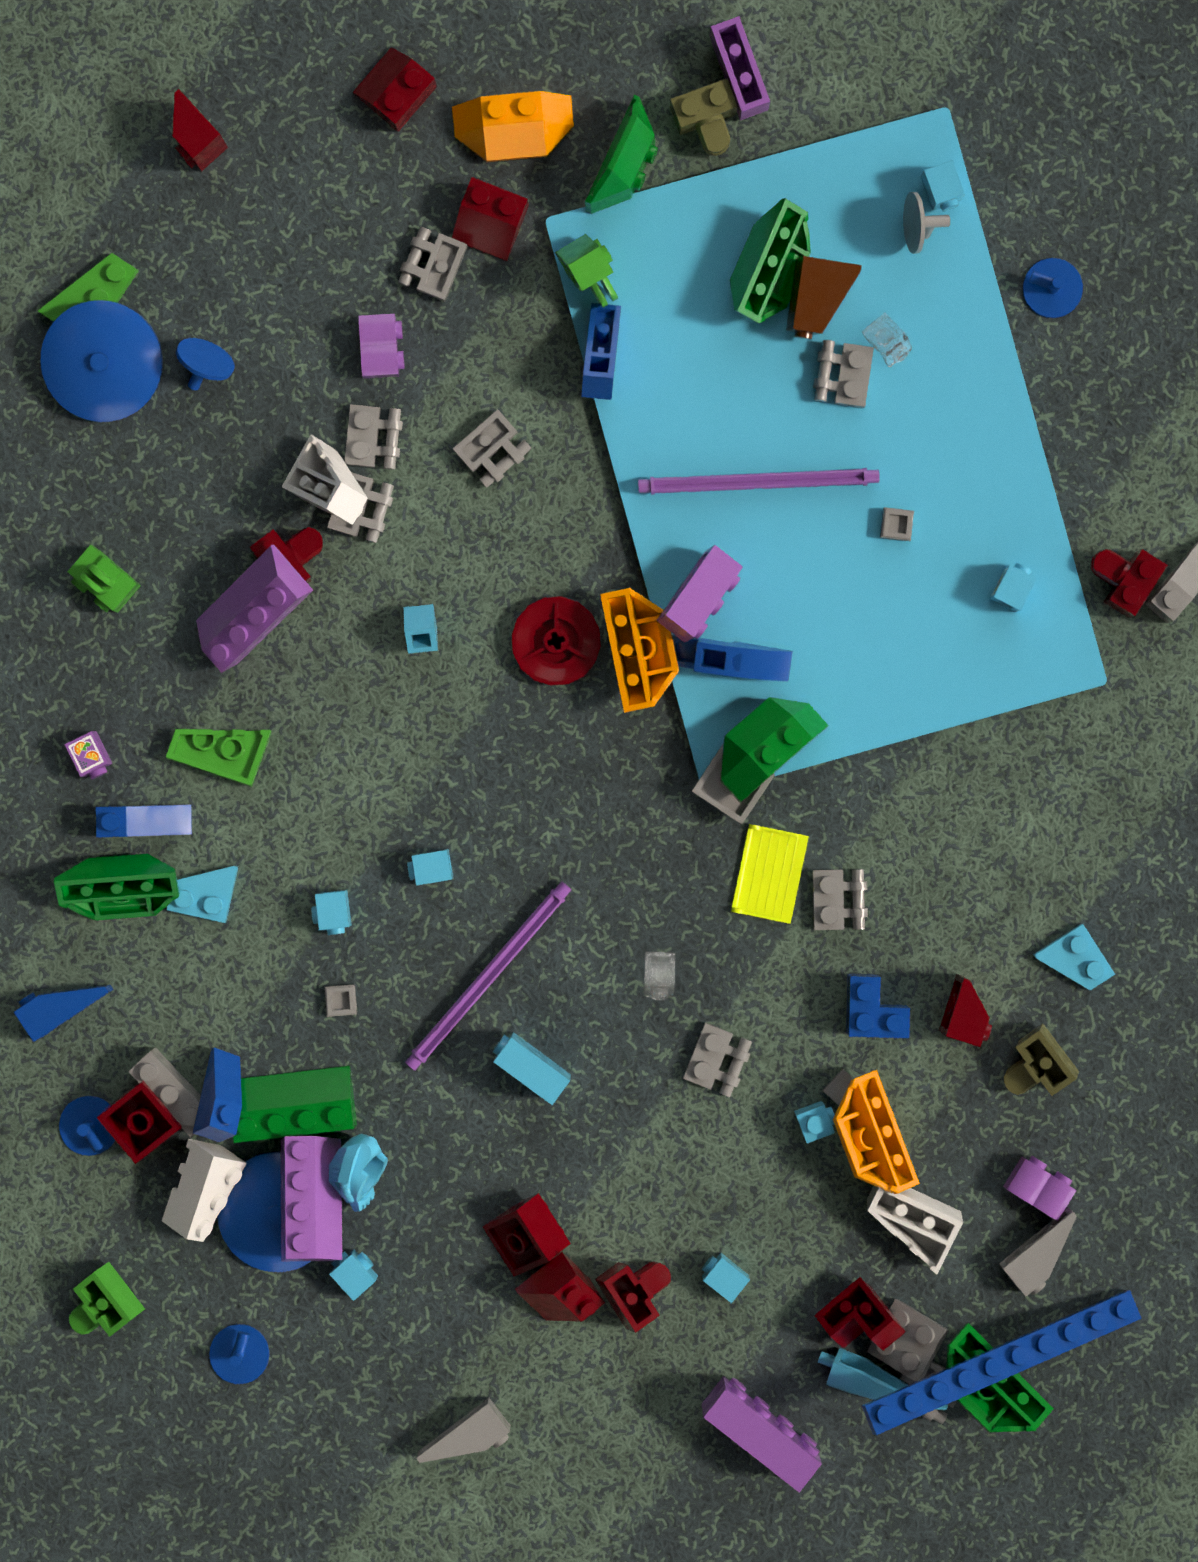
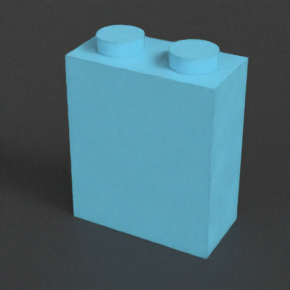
[493,1032,571,1105]

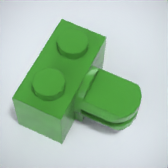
[555,234,618,308]
[67,545,141,613]
[69,1262,145,1337]

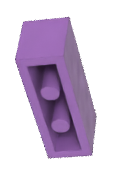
[709,16,770,121]
[656,545,743,643]

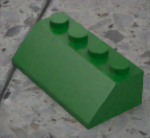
[233,1065,357,1143]

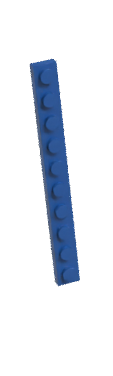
[862,1290,1142,1435]

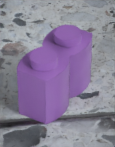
[359,314,405,378]
[1003,1156,1077,1221]

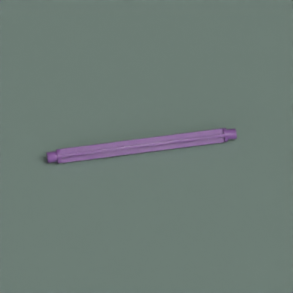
[638,468,880,495]
[405,881,572,1070]

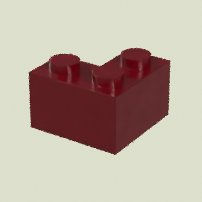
[814,1277,906,1351]

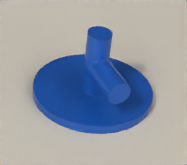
[1023,258,1083,318]
[176,338,235,390]
[59,1096,115,1156]
[209,1324,269,1384]

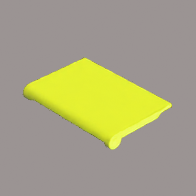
[731,824,809,924]

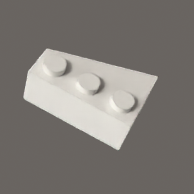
[282,435,368,525]
[162,1139,247,1242]
[867,1186,963,1274]

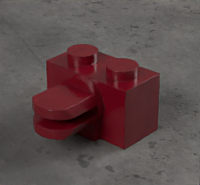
[249,527,323,583]
[1090,549,1168,618]
[595,1261,671,1333]

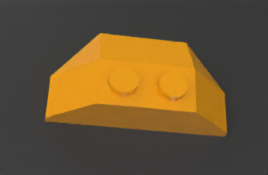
[452,91,574,162]
[600,588,679,713]
[833,1070,920,1194]

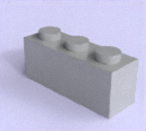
[128,1048,201,1137]

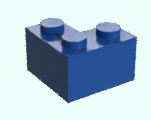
[846,974,910,1038]

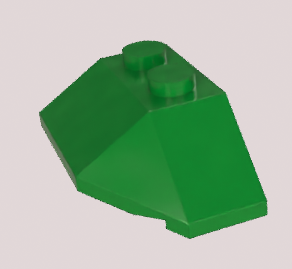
[585,95,658,214]
[730,198,811,323]
[720,697,829,803]
[54,854,180,920]
[946,1323,1054,1432]

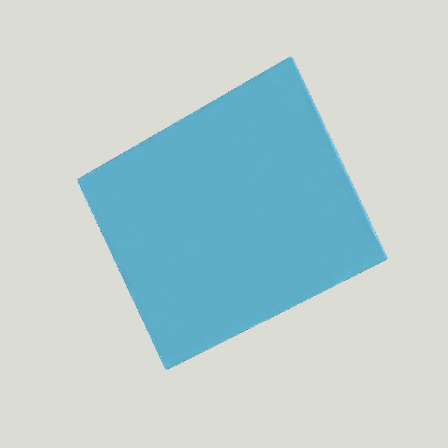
[546,107,1107,779]

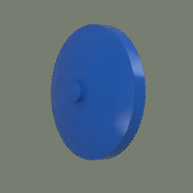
[40,300,163,422]
[217,1151,311,1272]

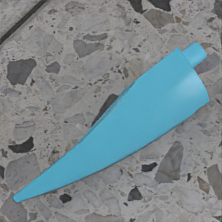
[818,1348,948,1410]

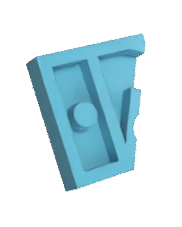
[167,866,238,923]
[1033,923,1115,990]

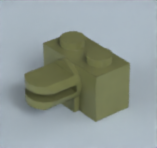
[670,79,738,156]
[1004,1024,1079,1096]

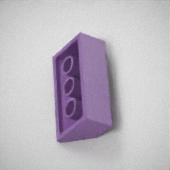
[196,544,313,673]
[280,1136,342,1262]

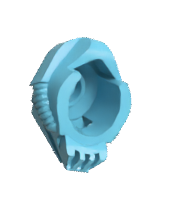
[329,1133,388,1212]

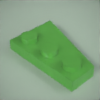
[38,253,138,322]
[166,729,272,788]

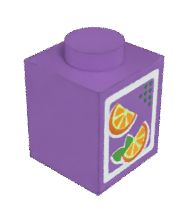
[64,731,113,780]

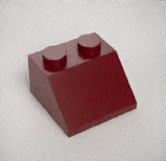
[353,47,437,132]
[172,89,228,171]
[452,177,529,261]
[938,974,992,1047]
[97,1080,182,1164]
[482,1193,571,1277]
[515,1252,605,1322]

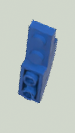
[672,634,793,681]

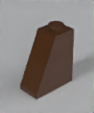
[786,256,862,340]

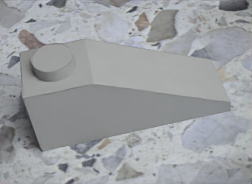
[1144,542,1198,623]
[999,1207,1077,1296]
[416,1398,511,1463]

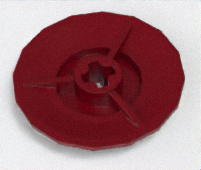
[511,596,601,686]

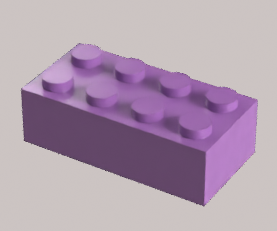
[701,1376,822,1493]

